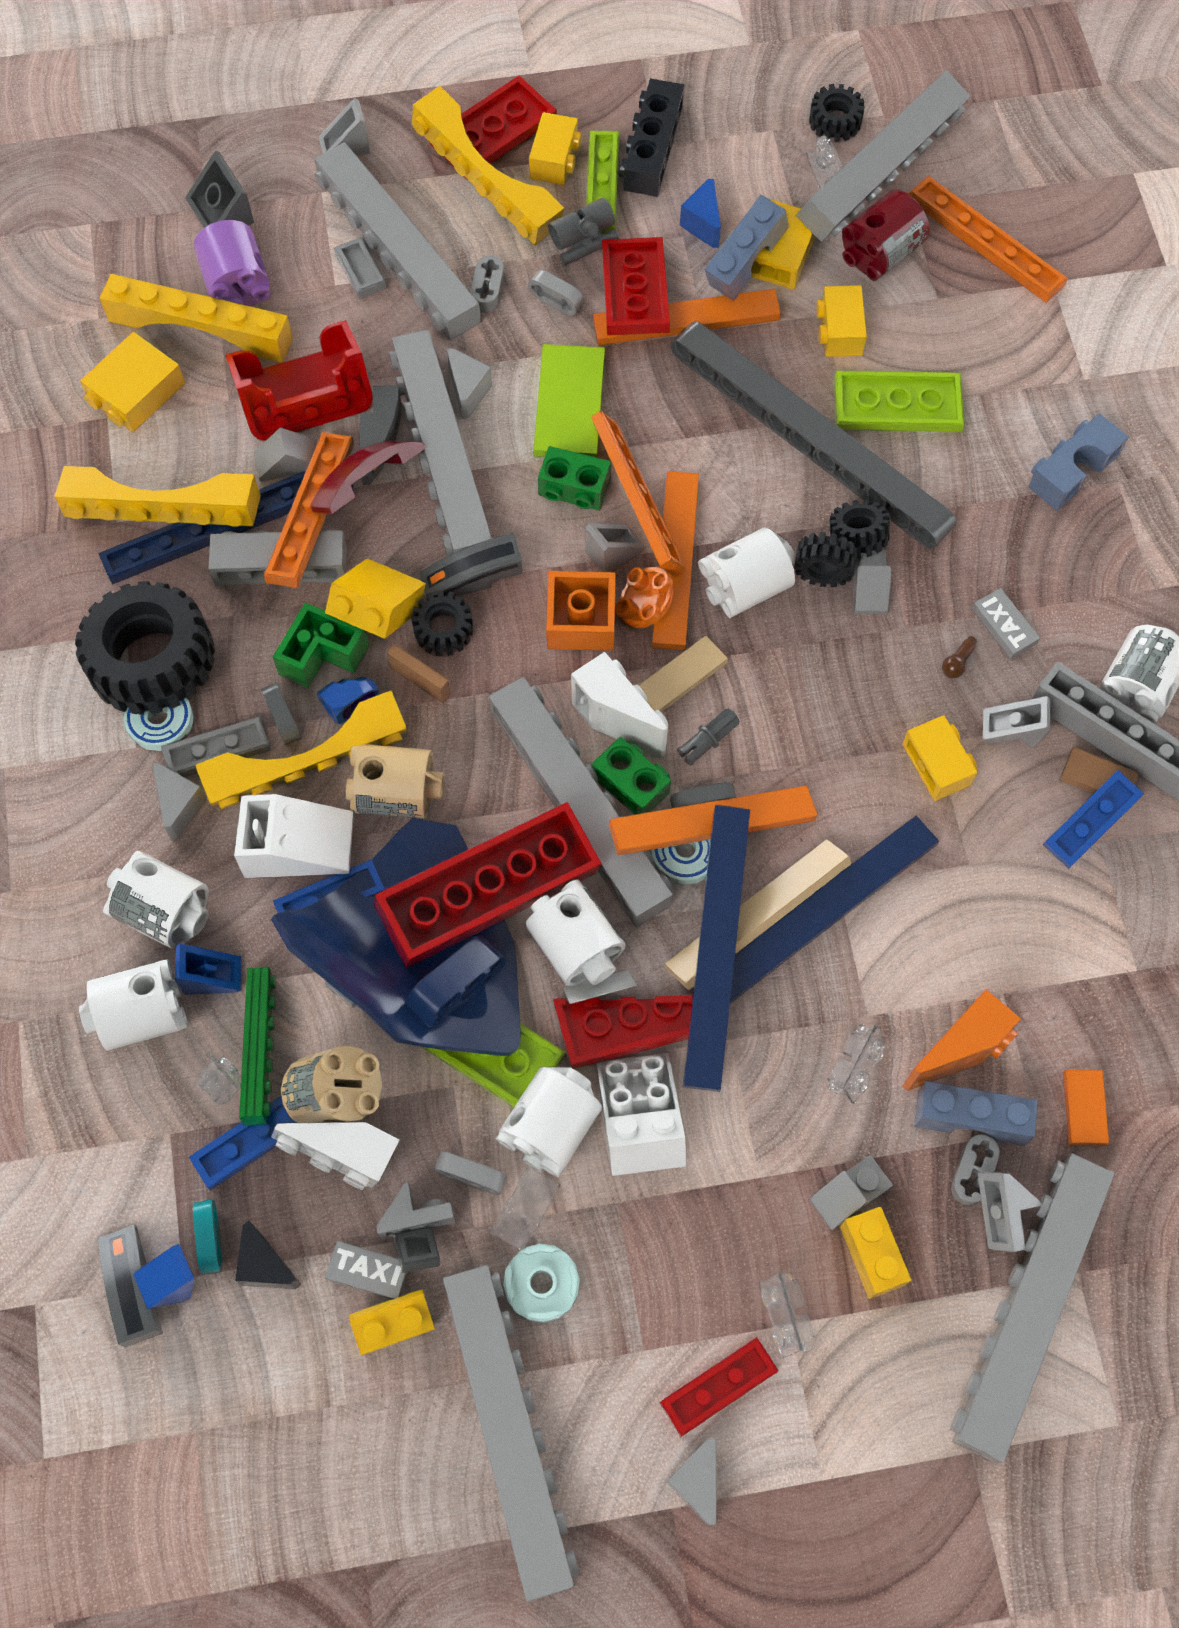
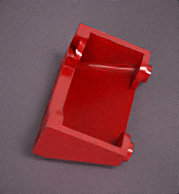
[225,320,373,441]

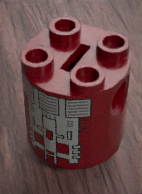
[842,190,930,281]

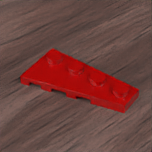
[553,995,693,1069]

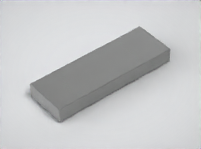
[161,716,271,777]

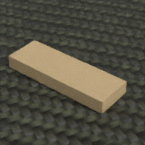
[638,636,728,713]

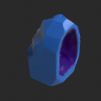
[317,677,379,724]

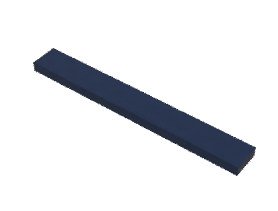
[98,471,354,585]
[683,805,750,1092]
[730,816,939,1004]

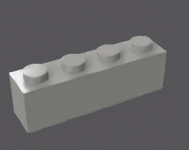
[209,528,347,585]

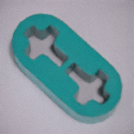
[193,1199,223,1274]

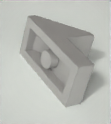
[852,550,891,614]
[983,696,1050,748]
[809,1155,893,1231]
[978,1172,1042,1252]
[376,1181,456,1239]

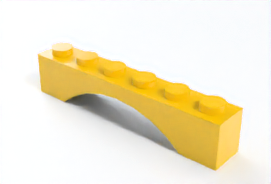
[412,86,564,245]
[99,274,293,363]
[54,466,261,527]
[195,690,407,810]

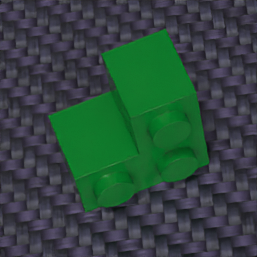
[272,602,369,688]

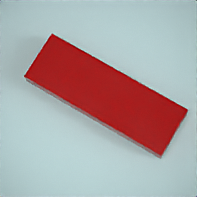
[659,1337,779,1437]

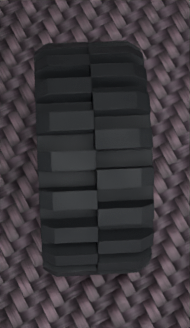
[75,581,215,715]

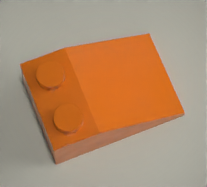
[902,989,1021,1091]

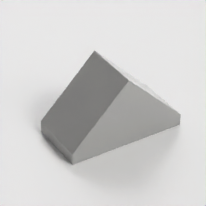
[319,98,370,156]
[447,348,492,419]
[254,428,317,482]
[585,523,646,572]
[153,763,207,840]
[666,1439,717,1525]

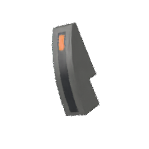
[360,385,402,485]
[420,533,523,601]
[98,1225,163,1348]

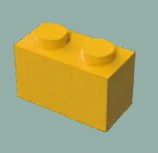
[529,112,582,185]
[816,285,867,357]
[902,715,978,801]
[840,1207,911,1299]

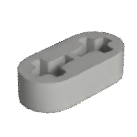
[471,256,504,312]
[528,270,585,316]
[951,1134,1000,1206]
[434,1152,507,1195]

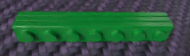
[239,967,277,1126]

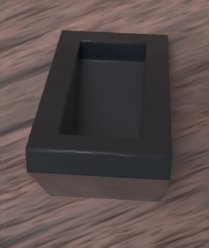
[235,1220,301,1289]

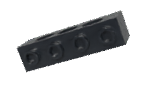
[619,78,685,197]

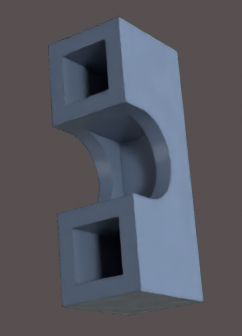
[704,195,789,301]
[1028,413,1129,511]
[914,1081,1038,1146]

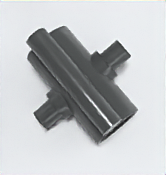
[548,197,619,265]

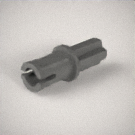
[677,708,740,766]

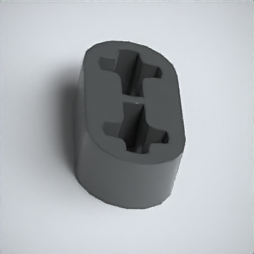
[261,683,301,745]
[670,782,736,808]

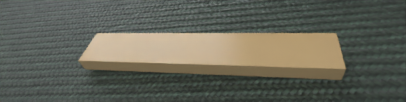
[665,839,851,990]

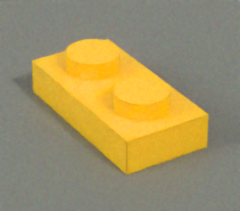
[349,1289,435,1355]

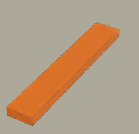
[909,175,1068,303]
[593,289,781,346]
[591,411,686,577]
[264,432,354,588]
[652,471,699,650]
[608,785,818,856]

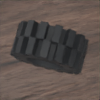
[809,84,865,142]
[829,500,890,558]
[794,532,857,587]
[412,591,473,656]

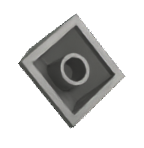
[185,151,254,228]

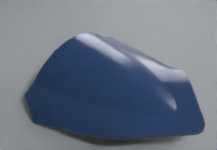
[271,818,521,1056]

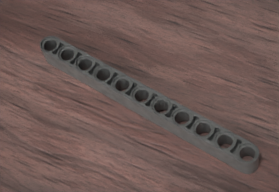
[670,321,957,548]

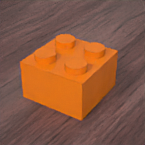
[546,571,616,651]

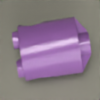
[194,220,271,307]

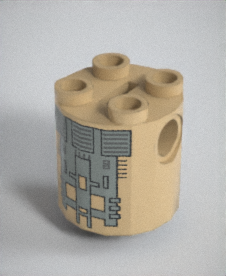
[346,744,444,819]
[281,1045,382,1123]

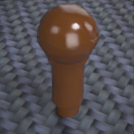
[942,636,977,678]

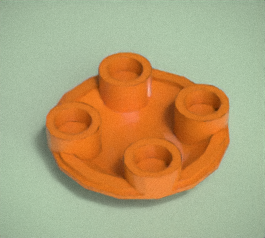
[615,567,675,628]

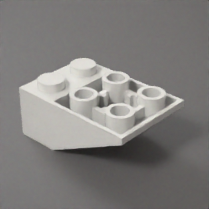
[571,652,669,758]
[234,794,354,878]
[596,1053,686,1176]
[271,1122,399,1190]

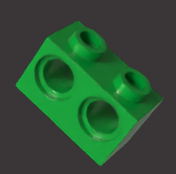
[538,446,611,511]
[592,736,671,815]

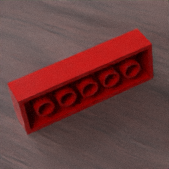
[373,802,602,969]

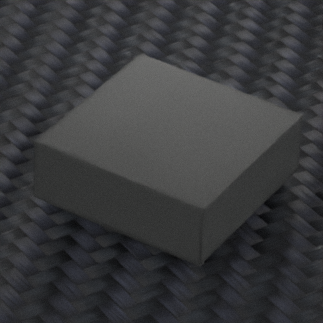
[394,1227,440,1273]

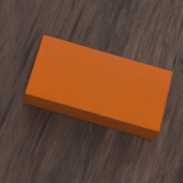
[1063,1070,1109,1146]

